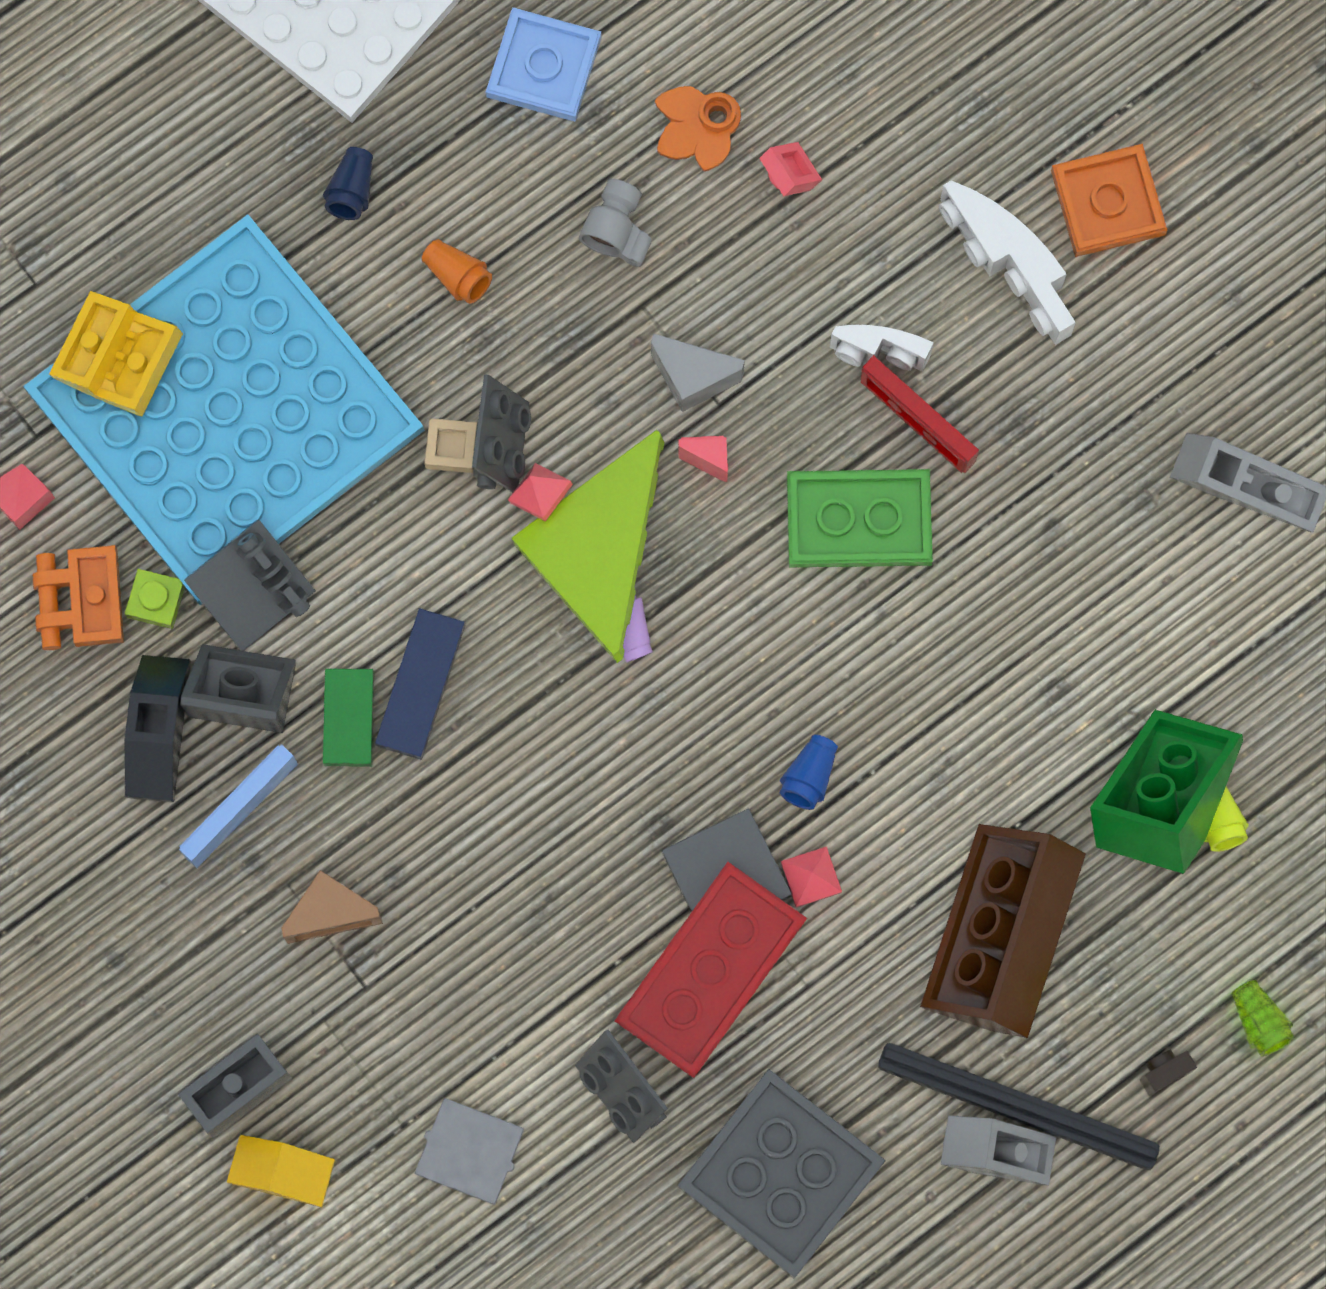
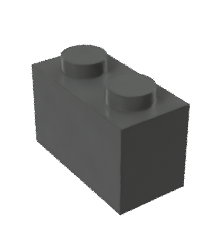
[178,1033,292,1139]

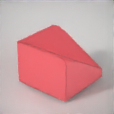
[0,464,55,530]

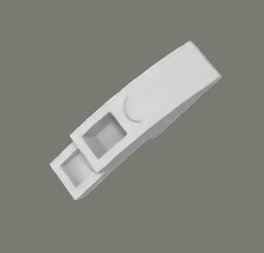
[939,180,1076,345]

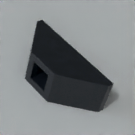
[124,655,191,802]

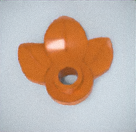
[655,86,741,171]

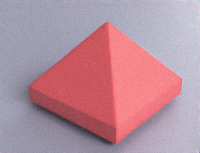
[508,463,573,521]
[781,846,842,908]

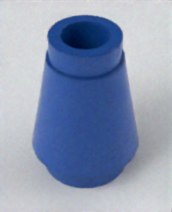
[779,735,838,810]

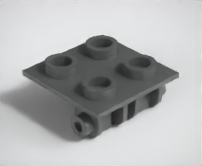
[472,374,531,493]
[184,519,316,651]
[575,1029,668,1143]

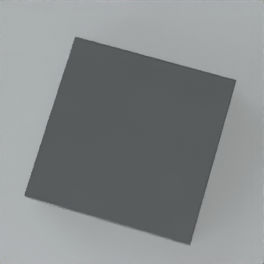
[662,808,792,912]

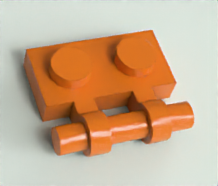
[32,545,124,650]

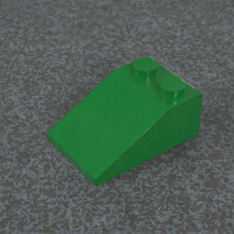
[1090,710,1243,874]

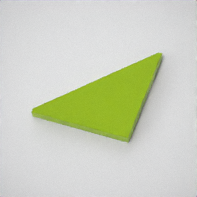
[511,430,665,663]

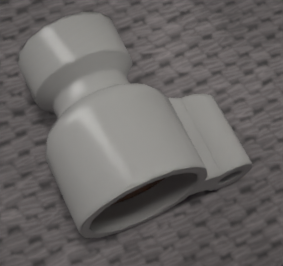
[578,179,652,267]

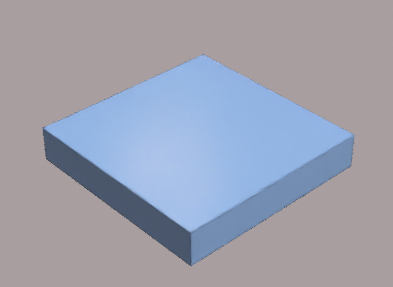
[486,7,602,122]

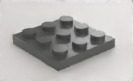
[678,1069,886,1279]

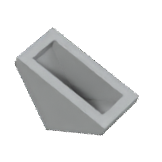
[651,334,745,412]

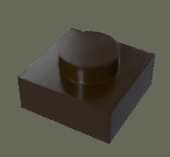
[1140,1049,1197,1097]

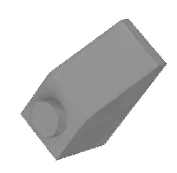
[941,1115,1056,1186]

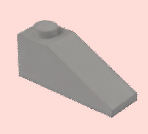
[1170,433,1326,532]

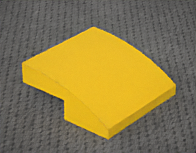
[49,291,183,417]

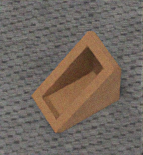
[281,870,383,944]

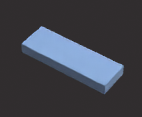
[179,744,298,868]

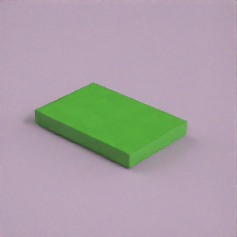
[787,469,933,568]

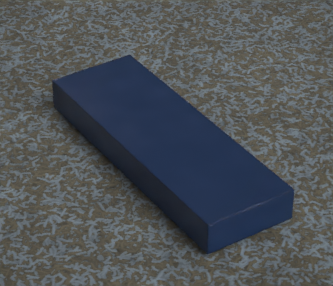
[375,608,466,760]

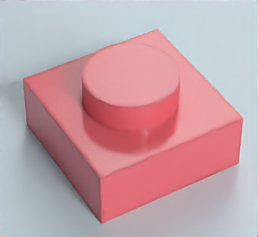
[759,142,822,197]

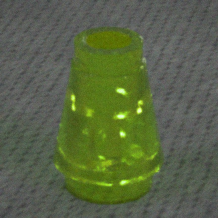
[1231,980,1295,1057]

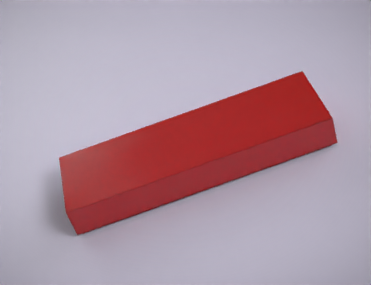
[860,355,979,474]

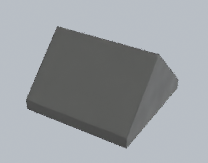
[181,644,296,733]

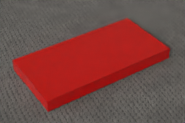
[614,862,807,1078]

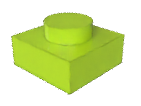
[125,569,185,629]

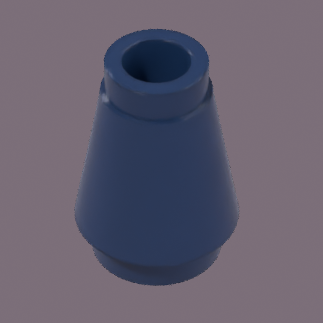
[323,147,373,220]

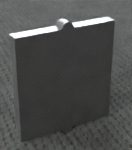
[414,1098,524,1205]

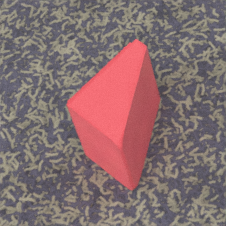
[678,436,728,482]

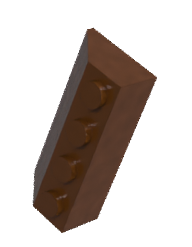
[920,824,1086,1038]

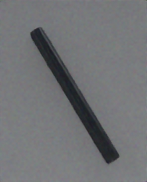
[878,1043,1160,1170]

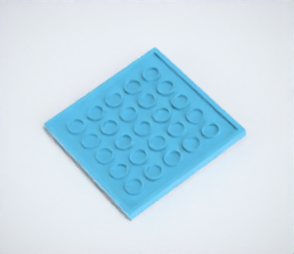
[23,214,425,605]

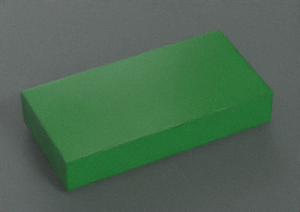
[323,669,374,767]

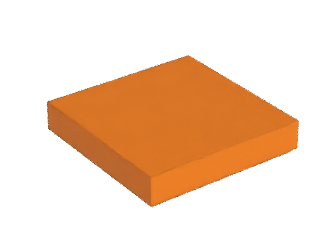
[1051,144,1168,257]

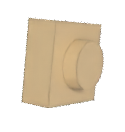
[425,418,477,473]

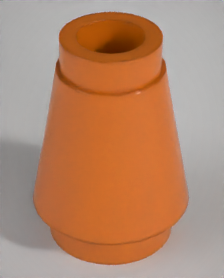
[422,239,492,304]

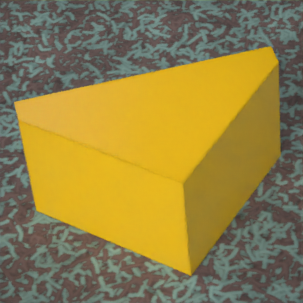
[227,1135,335,1208]

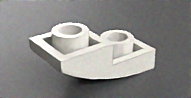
[830,325,934,372]

